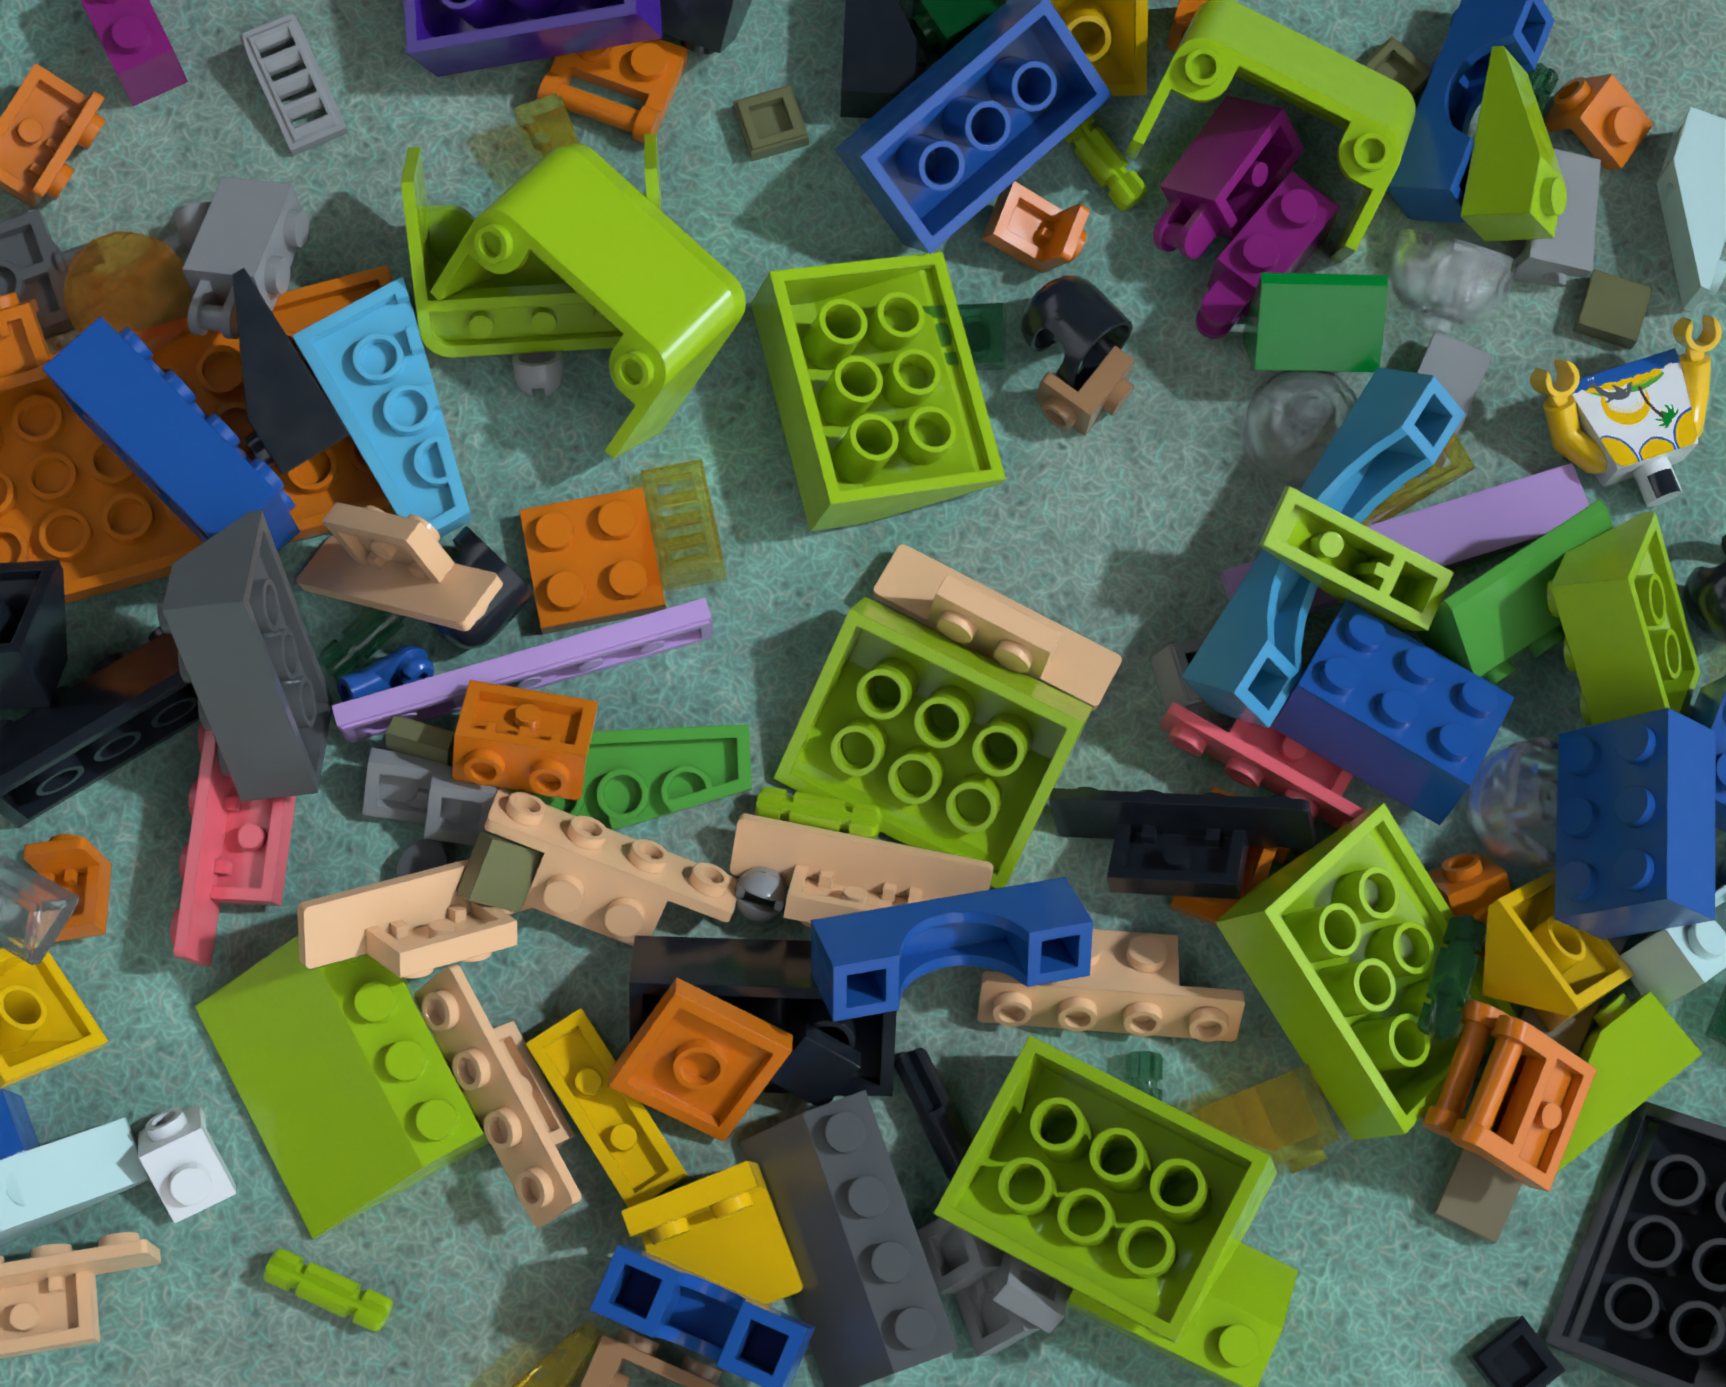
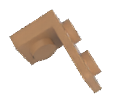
[580,1328,722,1387]

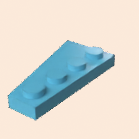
[292,276,473,538]

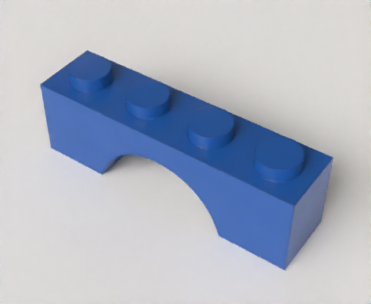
[1387,0,1555,223]
[811,877,1093,1022]

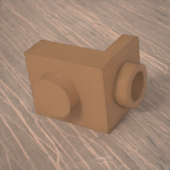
[1036,346,1135,436]

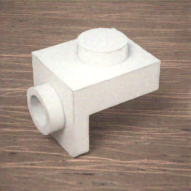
[138,1104,236,1224]

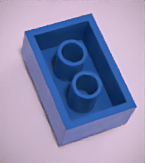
[1271,600,1515,826]
[1554,708,1716,940]

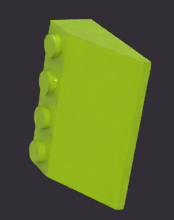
[751,252,1006,531]
[773,597,1094,888]
[1215,803,1518,1140]
[195,935,489,1239]
[934,1035,1277,1344]

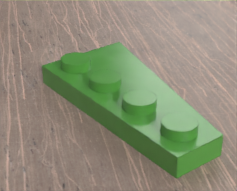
[494,724,752,838]

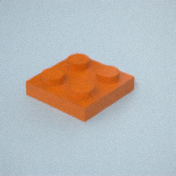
[519,487,666,634]
[608,978,793,1142]

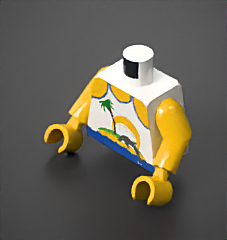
[1530,314,1722,507]

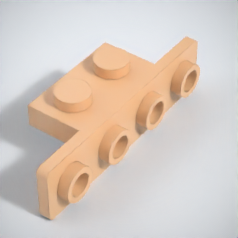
[296,502,503,631]
[873,544,1122,711]
[484,788,739,946]
[730,813,993,928]
[297,859,531,978]
[977,929,1245,1042]
[414,964,582,1228]
[0,1232,161,1359]

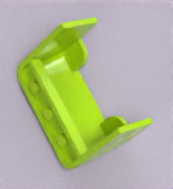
[1124,0,1415,263]
[400,133,663,358]
[430,143,746,459]

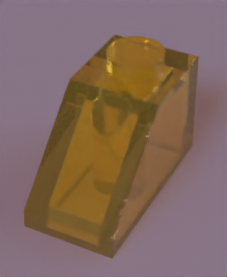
[1186,1065,1340,1174]

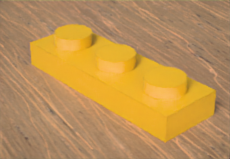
[525,1008,689,1208]

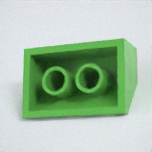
[1418,499,1613,686]

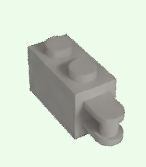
[182,176,309,339]

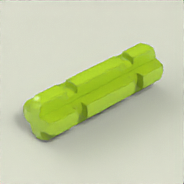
[1064,115,1147,211]
[755,786,882,839]
[263,1248,393,1332]

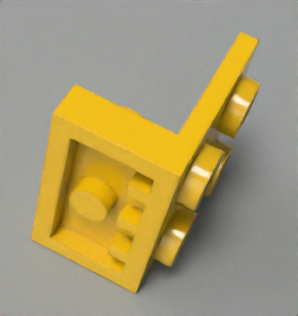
[621,1160,803,1305]

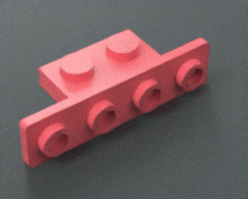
[1159,702,1366,829]
[170,723,296,966]

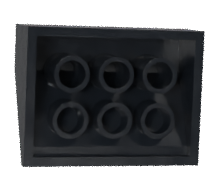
[1545,1101,1726,1387]

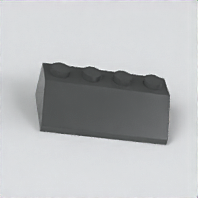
[157,510,333,802]
[740,1090,959,1387]

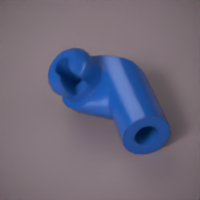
[337,645,434,702]

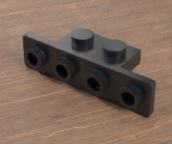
[1049,787,1315,900]

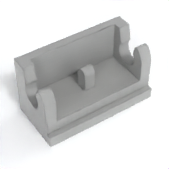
[1503,148,1601,287]

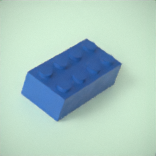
[834,0,1113,254]
[42,316,300,552]

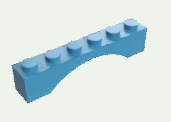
[1181,367,1465,728]

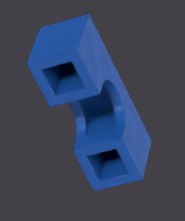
[590,1245,815,1387]

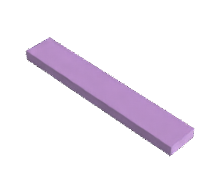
[1220,463,1589,613]
[332,598,714,743]

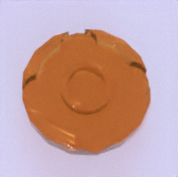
[64,231,192,353]

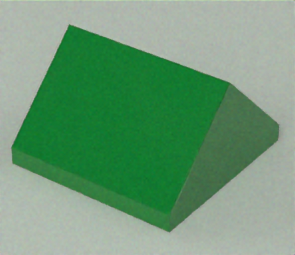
[1243,272,1388,372]

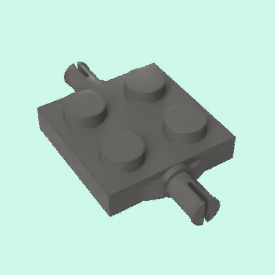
[0,209,106,338]

